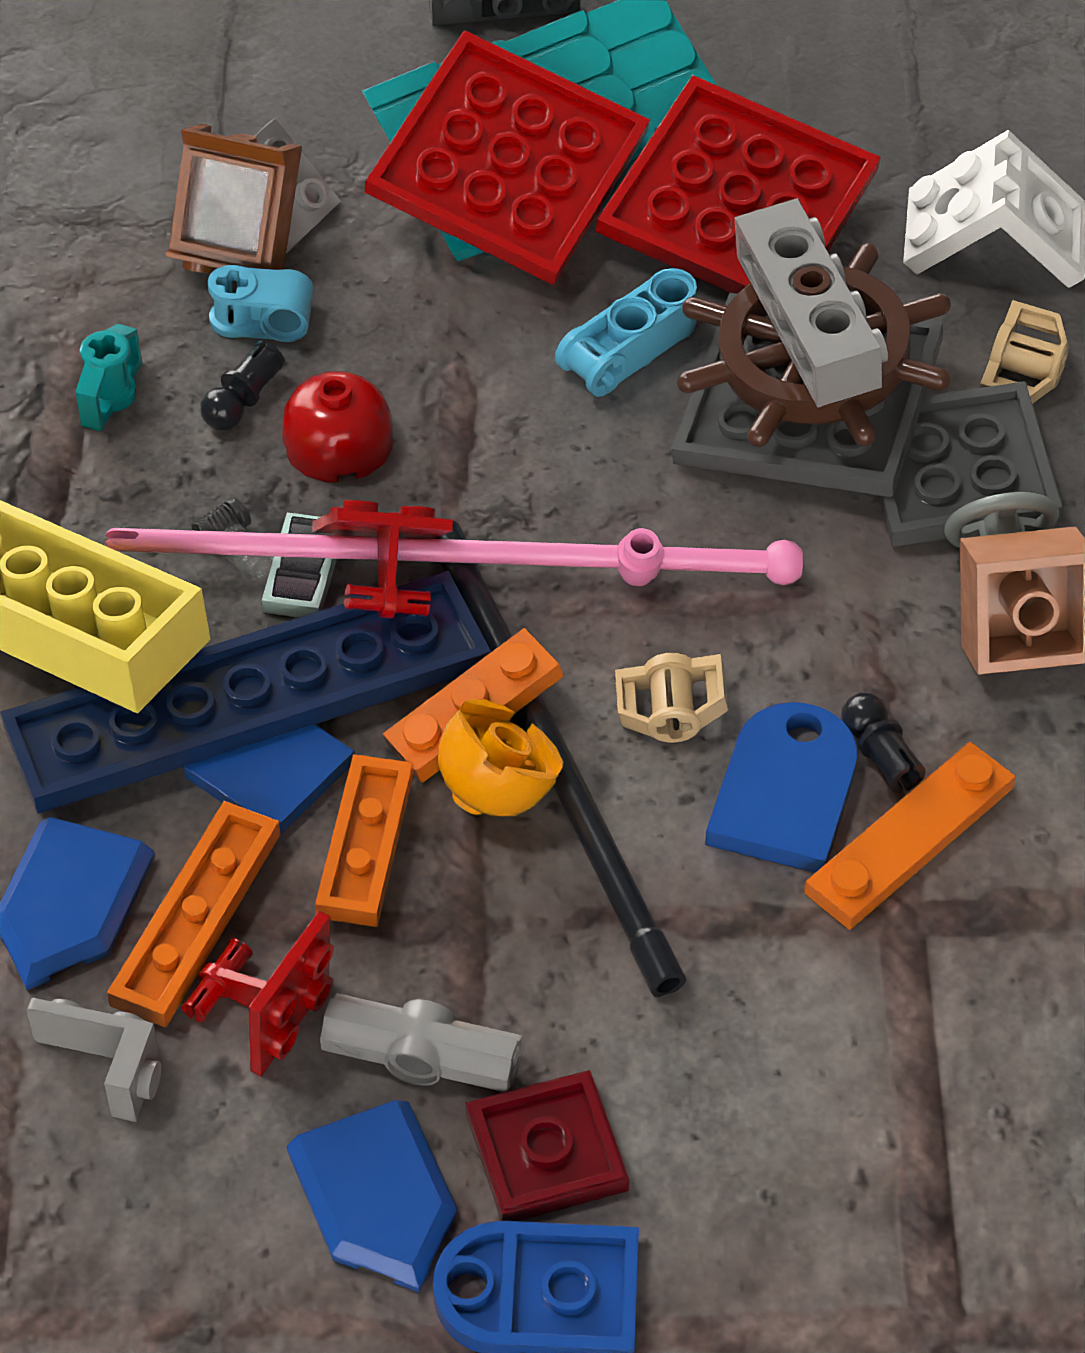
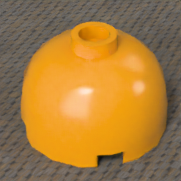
[438,699,563,816]

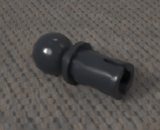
[200,340,285,430]
[841,692,926,793]

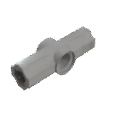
[320,993,522,1092]

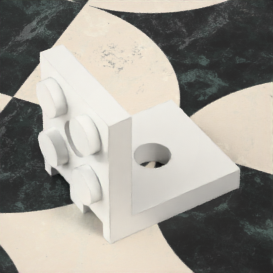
[903,130,1085,288]

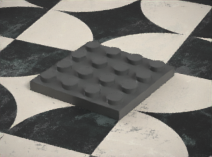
[672,293,943,497]

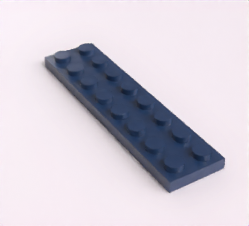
[0,571,491,814]

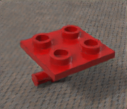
[312,500,453,618]
[181,910,334,1077]

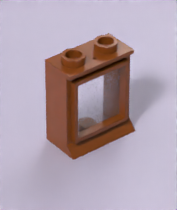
[165,123,302,273]

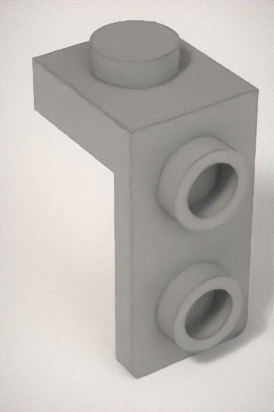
[26,998,161,1122]

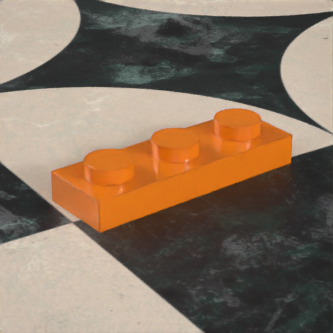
[382,628,564,783]
[315,754,414,927]

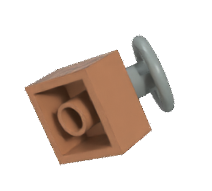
[944,492,1085,675]

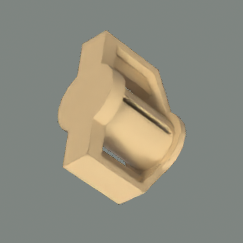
[980,300,1069,404]
[615,653,728,743]

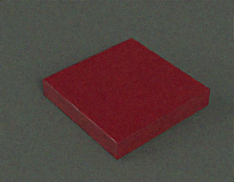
[465,1070,629,1222]

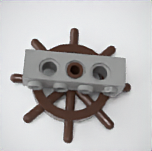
[677,198,951,447]

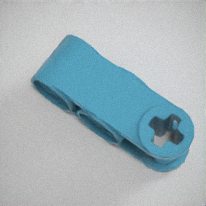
[554,268,697,397]

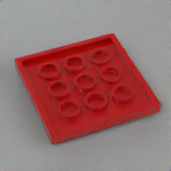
[364,30,650,285]
[596,75,881,294]

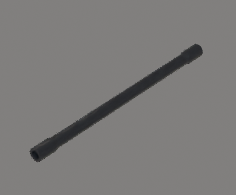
[435,521,686,997]

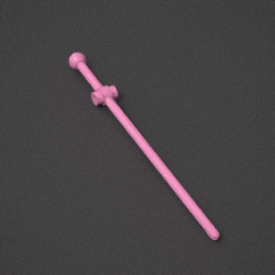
[105,528,803,586]

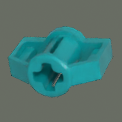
[75,323,143,432]

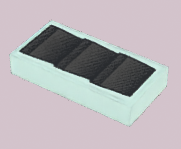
[262,512,343,618]

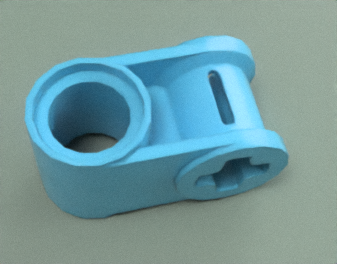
[208,265,314,342]

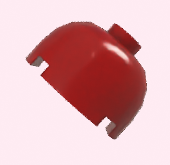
[282,371,393,482]

